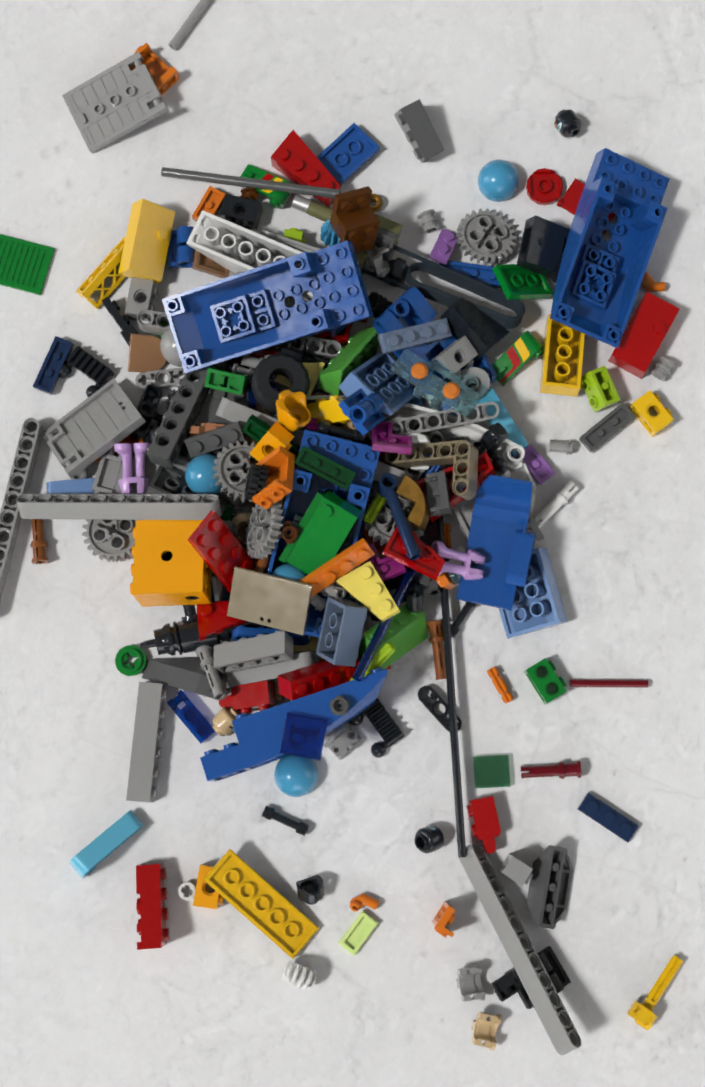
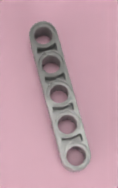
[225,652,315,689]

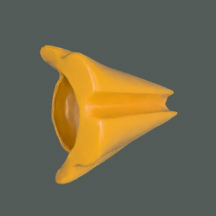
[276,390,311,434]

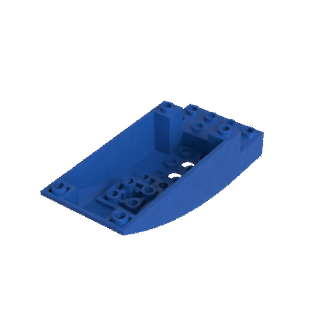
[550,148,670,348]
[162,241,374,373]
[262,429,380,638]
[200,667,388,782]

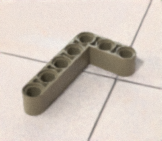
[384,440,479,500]

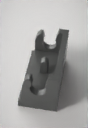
[425,470,452,517]

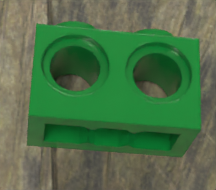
[204,366,250,395]
[524,658,567,704]

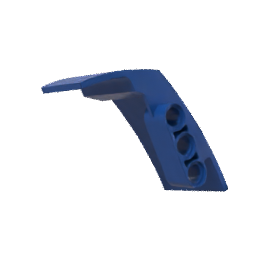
[456,475,536,611]

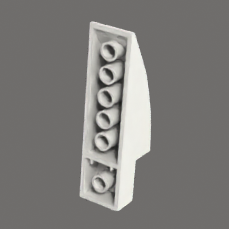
[187,210,313,302]

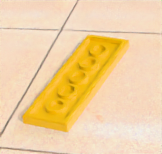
[203,848,319,959]

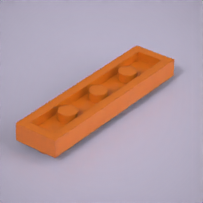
[298,538,375,597]

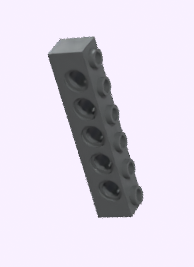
[147,365,215,469]

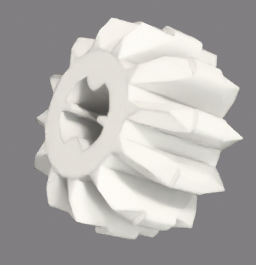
[282,961,317,991]

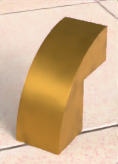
[396,475,430,531]

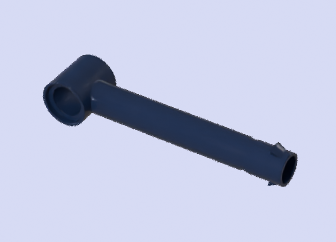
[377,473,421,561]

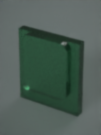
[473,755,511,788]

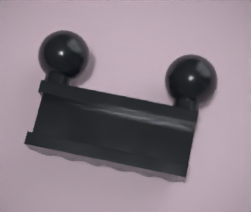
[59,346,114,397]
[349,698,404,758]

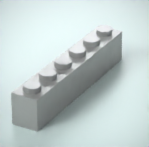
[126,682,168,802]

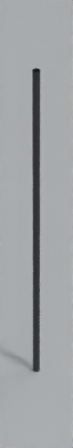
[436,470,466,858]

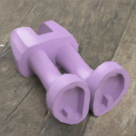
[114,443,150,494]
[431,540,486,580]

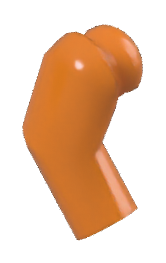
[641,272,665,292]
[350,893,380,911]

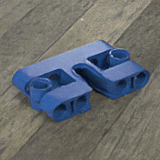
[373,287,457,394]

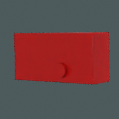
[608,291,680,379]

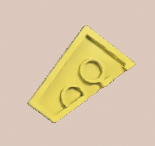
[336,561,400,622]

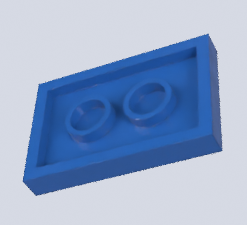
[317,123,380,186]

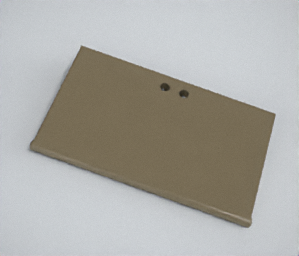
[227,566,313,635]

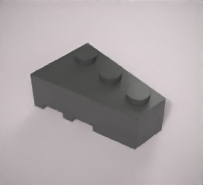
[394,99,444,163]

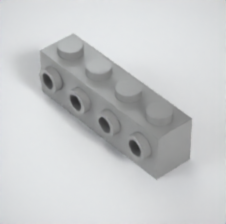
[214,630,293,674]

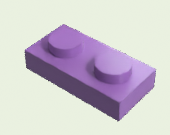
[429,228,458,265]
[516,444,555,486]

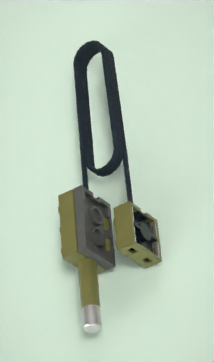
[292,194,525,329]

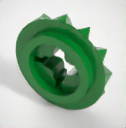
[115,645,146,676]

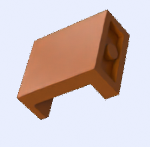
[131,43,179,96]
[252,446,295,510]

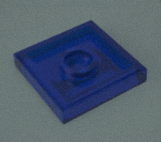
[280,712,328,761]

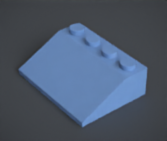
[338,351,423,416]
[499,548,568,639]

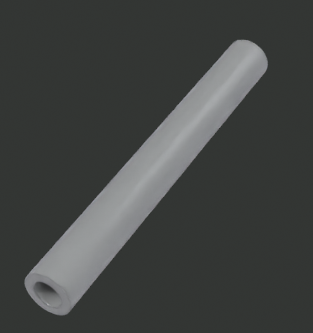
[168,0,212,50]

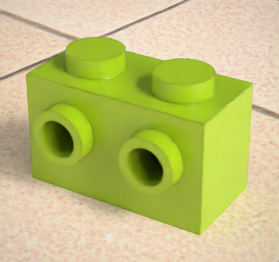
[581,366,620,413]

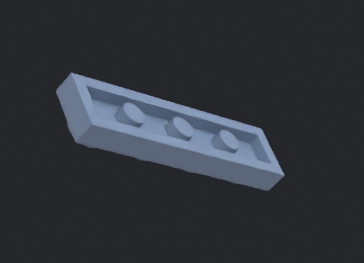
[378,318,452,354]

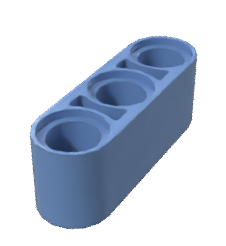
[46,478,95,494]

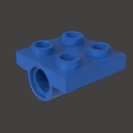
[168,226,195,268]
[338,388,385,436]

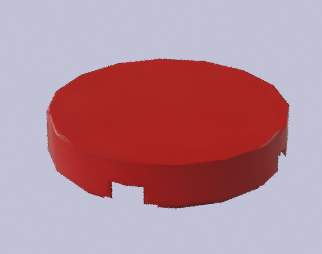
[526,168,563,205]

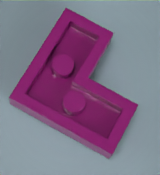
[372,421,412,455]
[361,543,406,582]

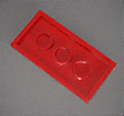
[188,511,256,593]

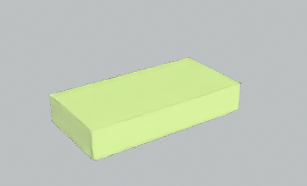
[339,910,378,955]

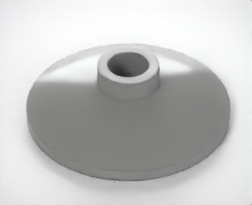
[453,367,490,401]

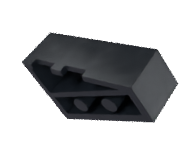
[440,297,510,360]

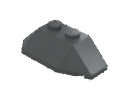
[526,845,573,929]

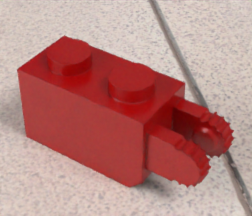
[219,680,277,714]
[466,796,501,854]

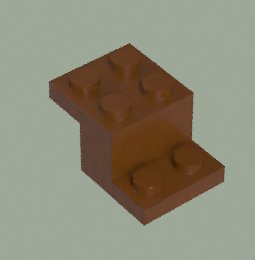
[330,186,380,254]

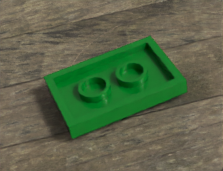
[492,264,554,300]

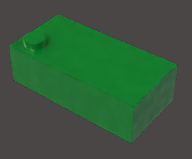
[286,490,362,574]

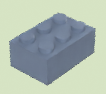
[316,597,367,667]

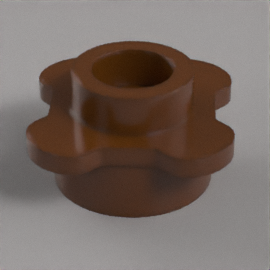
[240,187,258,201]
[278,520,300,544]

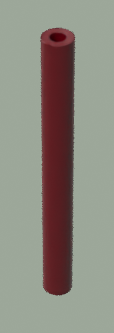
[569,679,648,688]

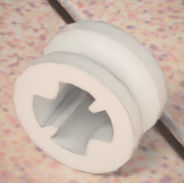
[178,882,196,900]

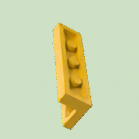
[76,237,126,309]

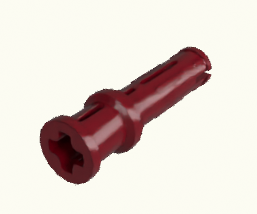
[521,760,581,779]

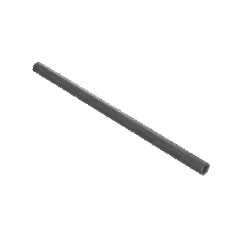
[161,167,341,198]

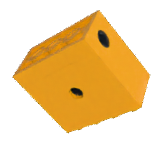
[130,520,212,607]

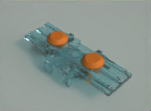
[390,348,482,418]

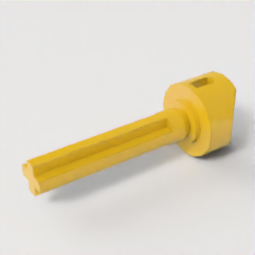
[628,955,683,1030]

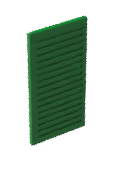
[0,234,55,296]

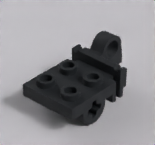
[491,946,571,1009]

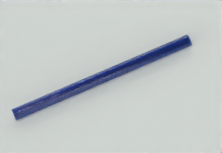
[352,567,417,682]

